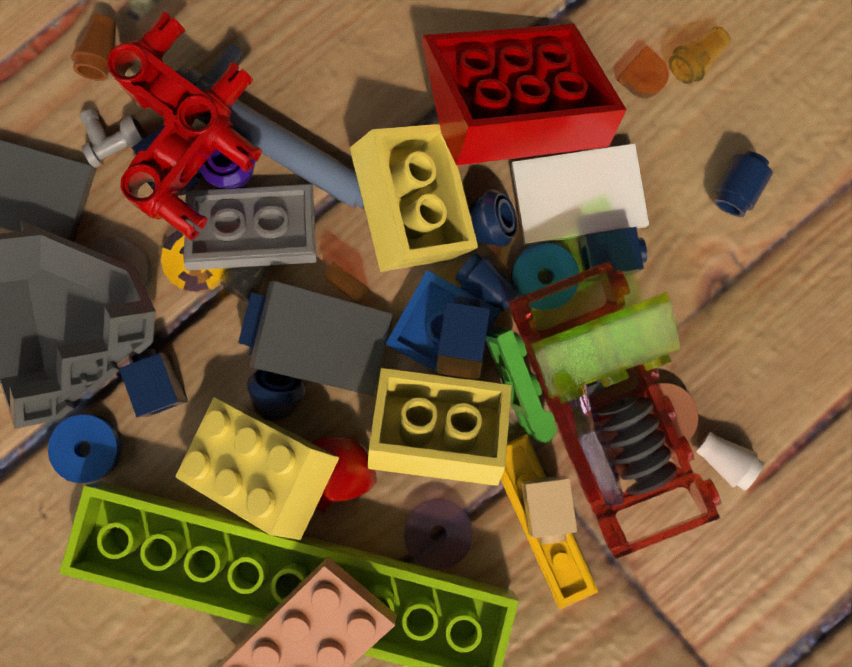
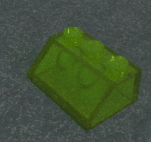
[530,292,681,403]

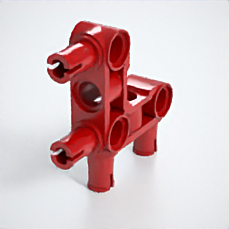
[107,11,262,240]

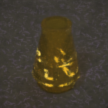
[669,26,731,84]

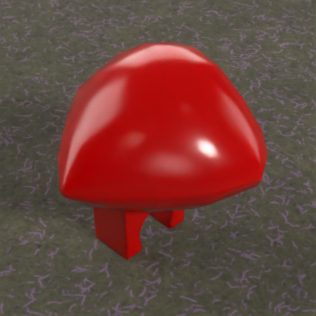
[311,436,377,513]

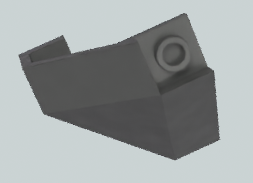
[0,220,156,429]

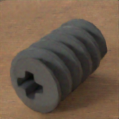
[596,397,677,495]

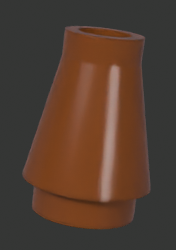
[71,14,116,81]

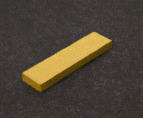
[500,434,598,610]

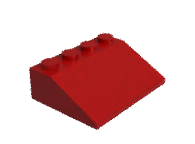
[422,24,627,166]

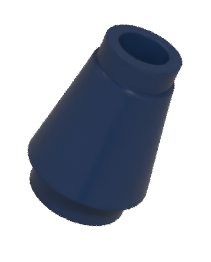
[455,252,519,312]

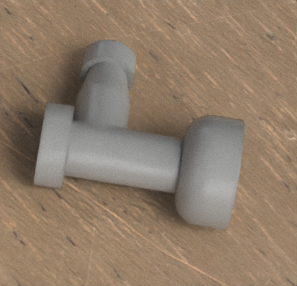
[80,109,147,168]

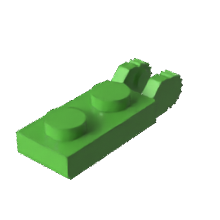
[485,326,558,443]

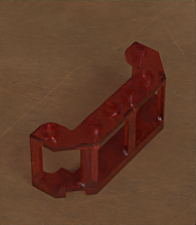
[508,261,721,559]

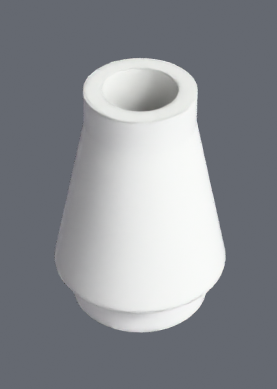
[696,432,765,491]

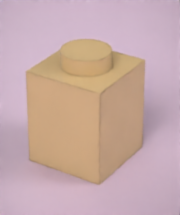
[521,475,577,544]

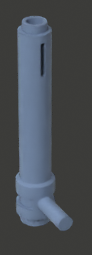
[176,44,364,209]

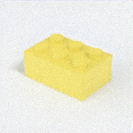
[350,124,478,272]
[368,368,512,486]
[175,397,339,540]

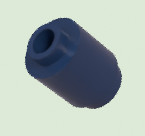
[713,151,773,217]

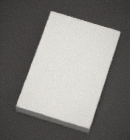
[511,144,649,246]

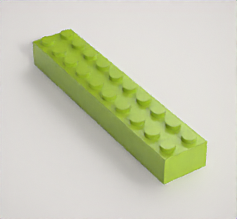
[59,481,519,667]

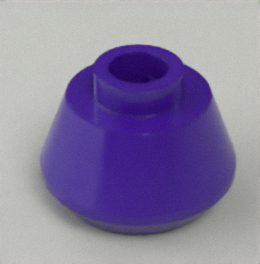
[199,137,256,189]

